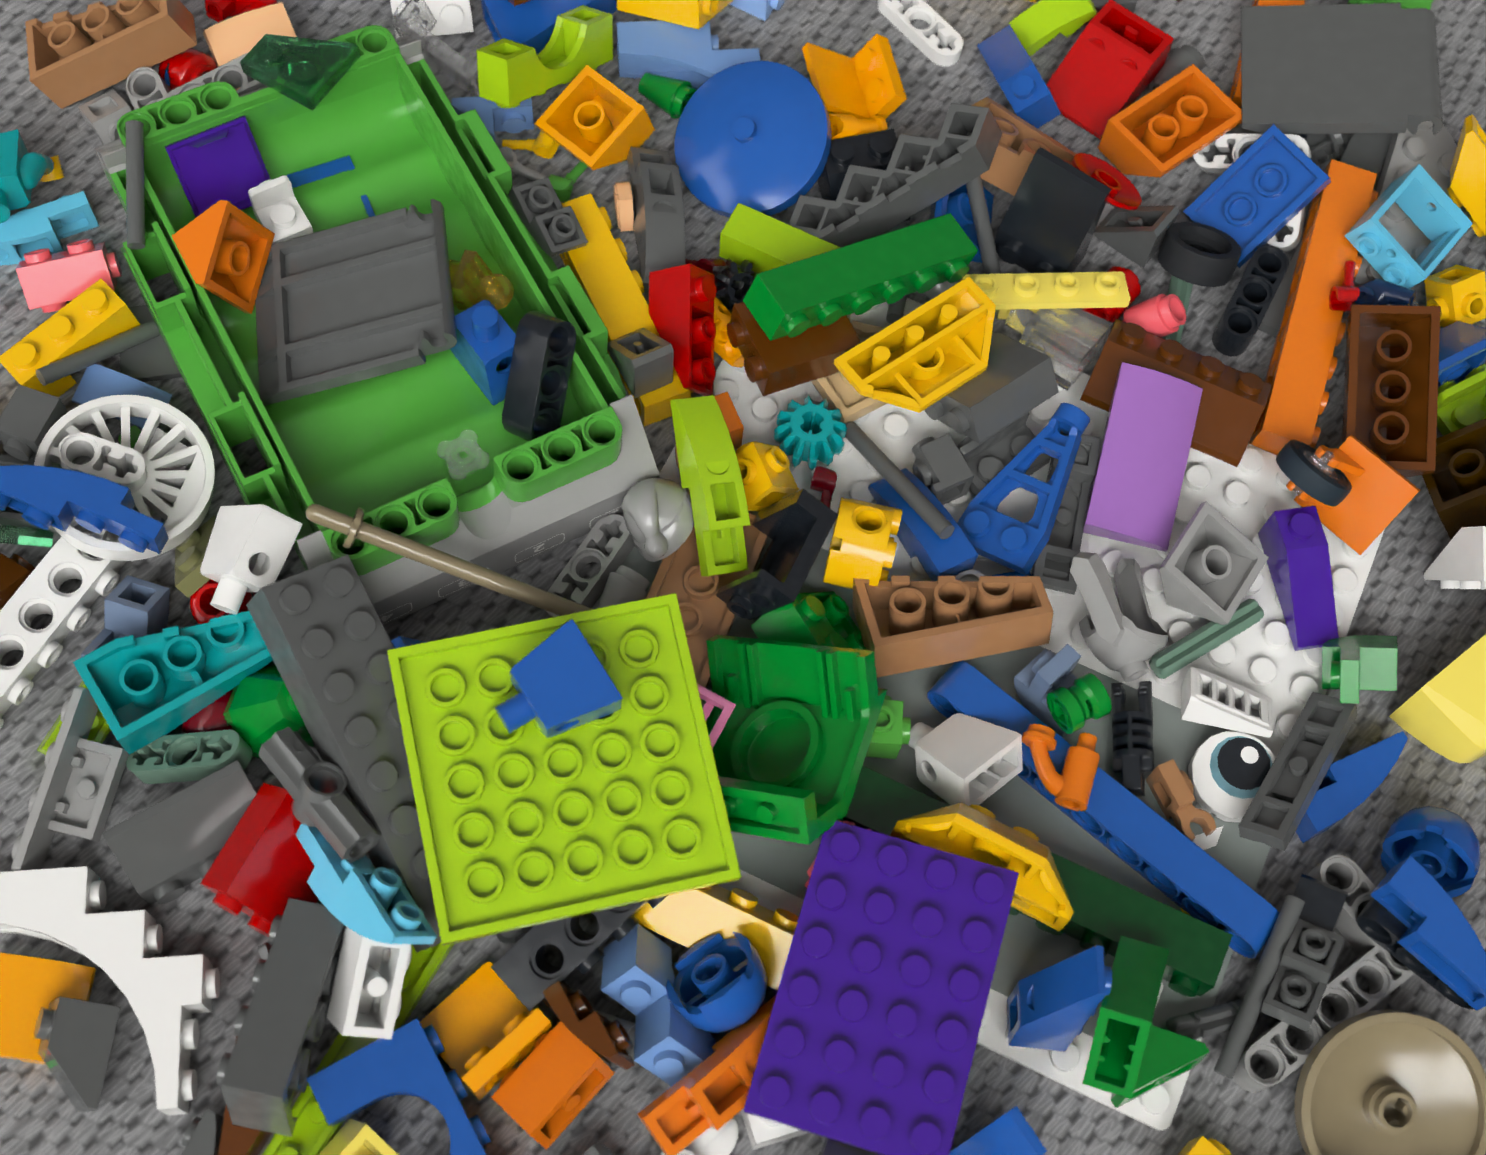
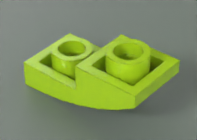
[1009,0,1098,56]

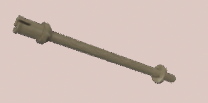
[306,504,592,616]

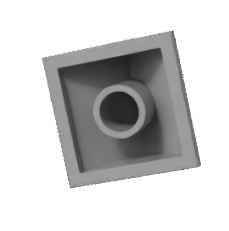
[1159,501,1269,625]

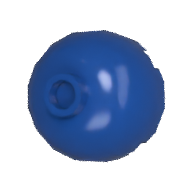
[1380,806,1481,898]
[666,932,767,1033]

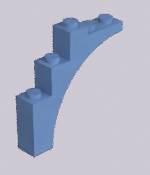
[616,21,810,90]

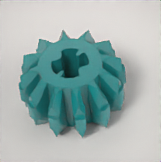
[774,395,847,471]

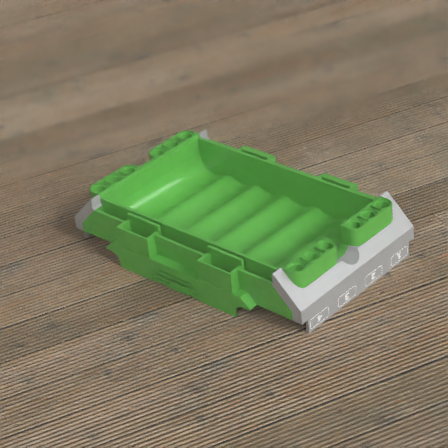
[94,25,660,626]

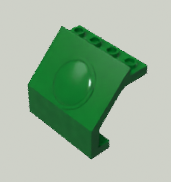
[706,635,888,845]

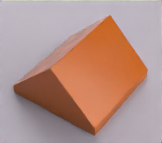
[172,200,275,314]

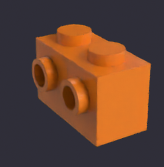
[491,1021,615,1150]

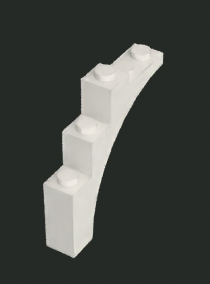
[0,866,221,1115]

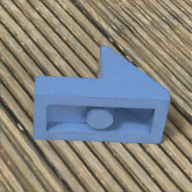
[451,96,534,143]

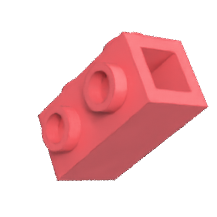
[16,239,122,313]

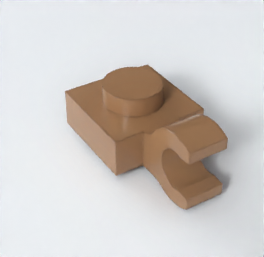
[1146,759,1216,841]

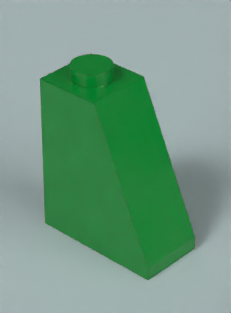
[1083,935,1170,1099]

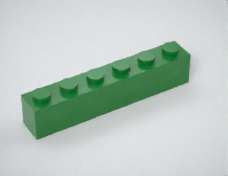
[743,213,978,341]

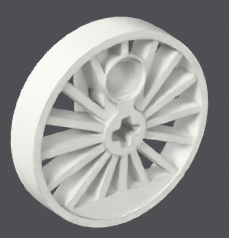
[34,395,215,561]

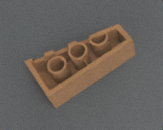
[25,0,197,109]
[853,576,1054,678]

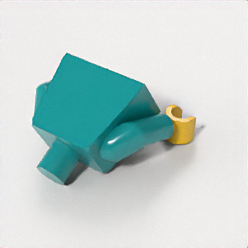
[0,129,64,223]

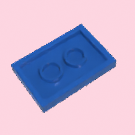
[1183,124,1332,268]

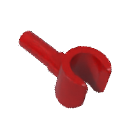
[1329,260,1360,311]

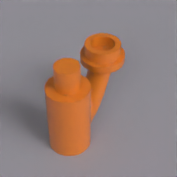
[1022,724,1100,811]

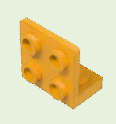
[802,34,907,119]
[420,961,552,1101]

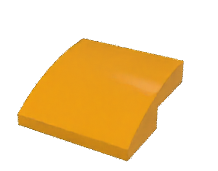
[0,953,96,1064]

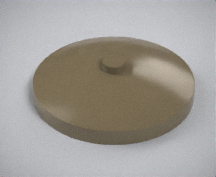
[1294,1009,1486,1155]

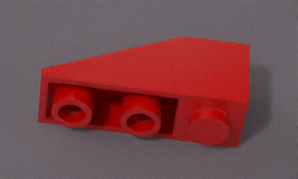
[649,263,716,396]

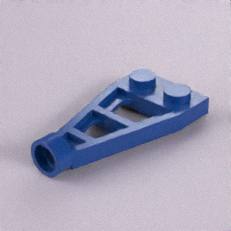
[957,403,1090,576]

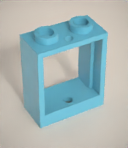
[1345,164,1473,289]

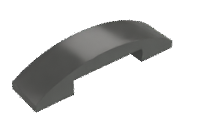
[1031,431,1101,595]

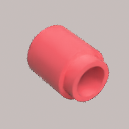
[1122,294,1186,338]

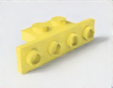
[962,271,1130,319]

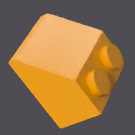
[534,65,655,170]

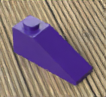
[1258,505,1339,651]

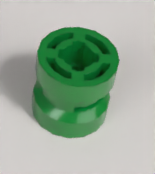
[1047,673,1112,734]

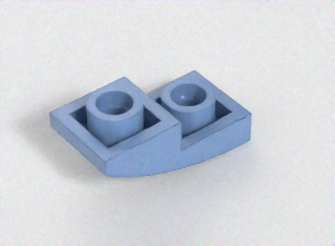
[71,364,172,430]

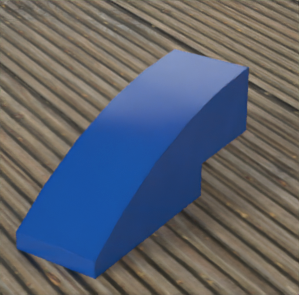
[868,468,978,581]
[1296,731,1408,843]
[1370,856,1486,1011]

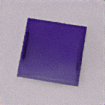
[164,115,271,217]

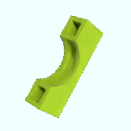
[476,5,613,108]

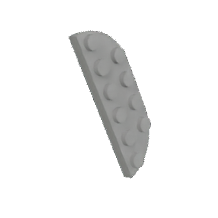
[1354,121,1457,289]

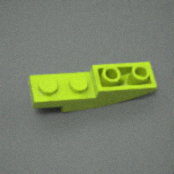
[670,395,750,576]

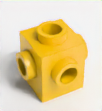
[1424,265,1486,327]
[736,441,799,511]

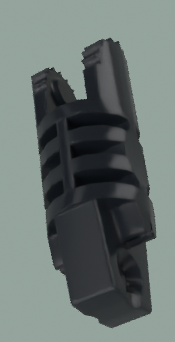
[1111,681,1154,797]

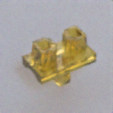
[449,250,514,311]

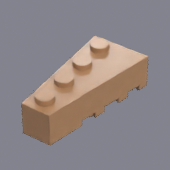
[972,96,1076,196]

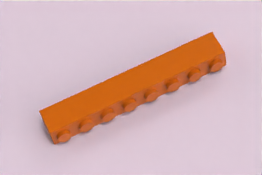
[1249,159,1378,455]

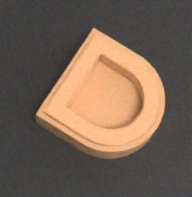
[613,182,634,232]

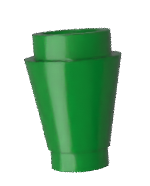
[638,72,697,119]

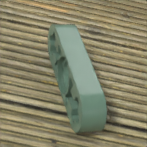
[126,730,252,784]

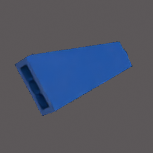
[481,0,618,54]

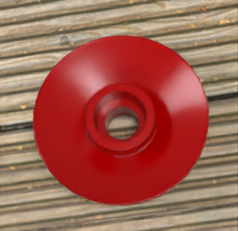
[1071,153,1142,210]

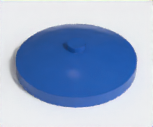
[674,61,832,218]

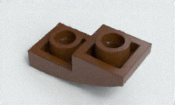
[542,981,635,1070]

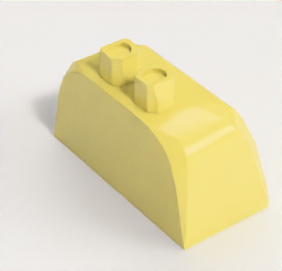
[1389,634,1486,763]

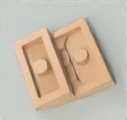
[203,2,302,91]

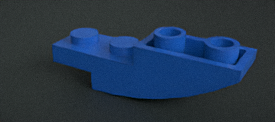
[0,465,169,554]

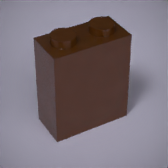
[727,302,861,396]

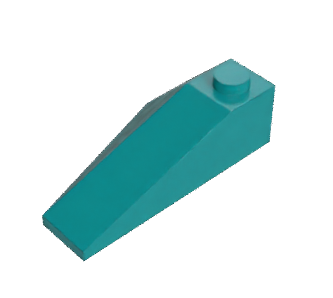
[73,611,273,755]

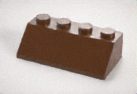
[1342,305,1441,478]
[1080,319,1272,467]

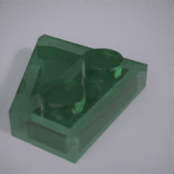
[240,34,360,111]

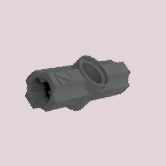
[259,727,381,863]

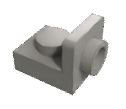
[78,89,132,145]

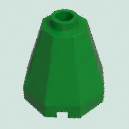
[223,664,315,760]

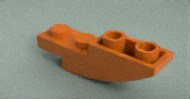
[637,995,776,1155]

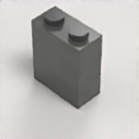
[924,332,1059,443]

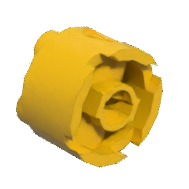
[823,497,902,589]

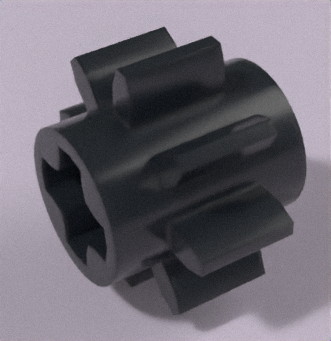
[713,259,758,310]

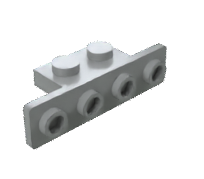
[11,686,129,871]

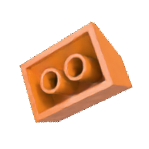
[1098,64,1242,177]

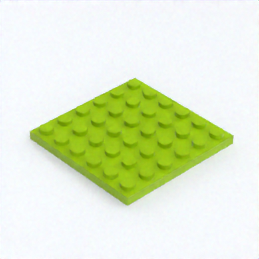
[387,593,741,946]

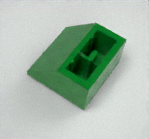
[751,591,866,650]

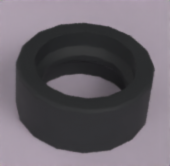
[1158,222,1241,287]

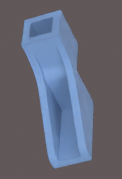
[601,924,717,1087]

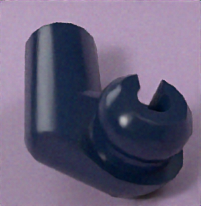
[1352,279,1417,306]

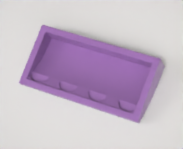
[1083,362,1203,552]

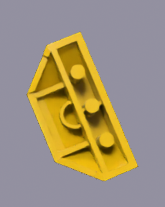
[1447,114,1486,238]
[834,276,996,413]
[890,802,1074,932]

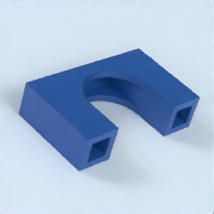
[306,1018,491,1155]

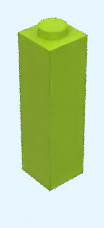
[719,203,851,315]

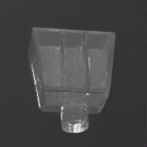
[1005,308,1113,391]

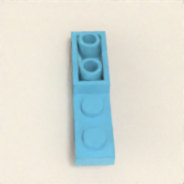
[0,191,99,266]
[295,823,437,944]

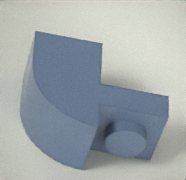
[81,575,170,657]
[1014,644,1081,738]

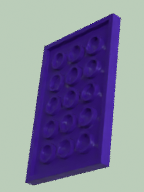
[743,821,1019,1155]

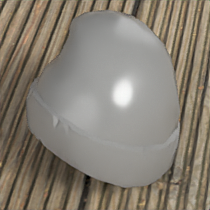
[621,477,694,562]

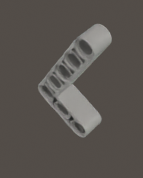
[1233,855,1415,1092]

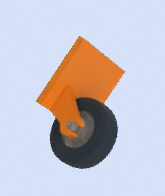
[1276,434,1420,555]

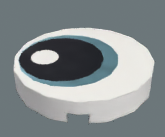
[1188,731,1276,822]

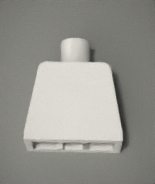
[200,504,302,614]
[908,713,1023,806]

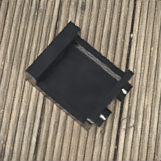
[716,489,838,620]

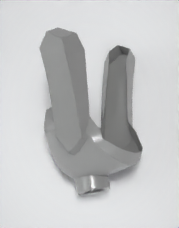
[1070,552,1168,682]

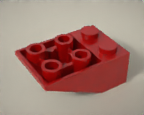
[1046,0,1175,140]

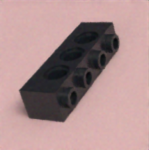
[491,896,667,1011]

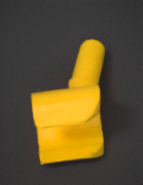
[502,130,559,159]

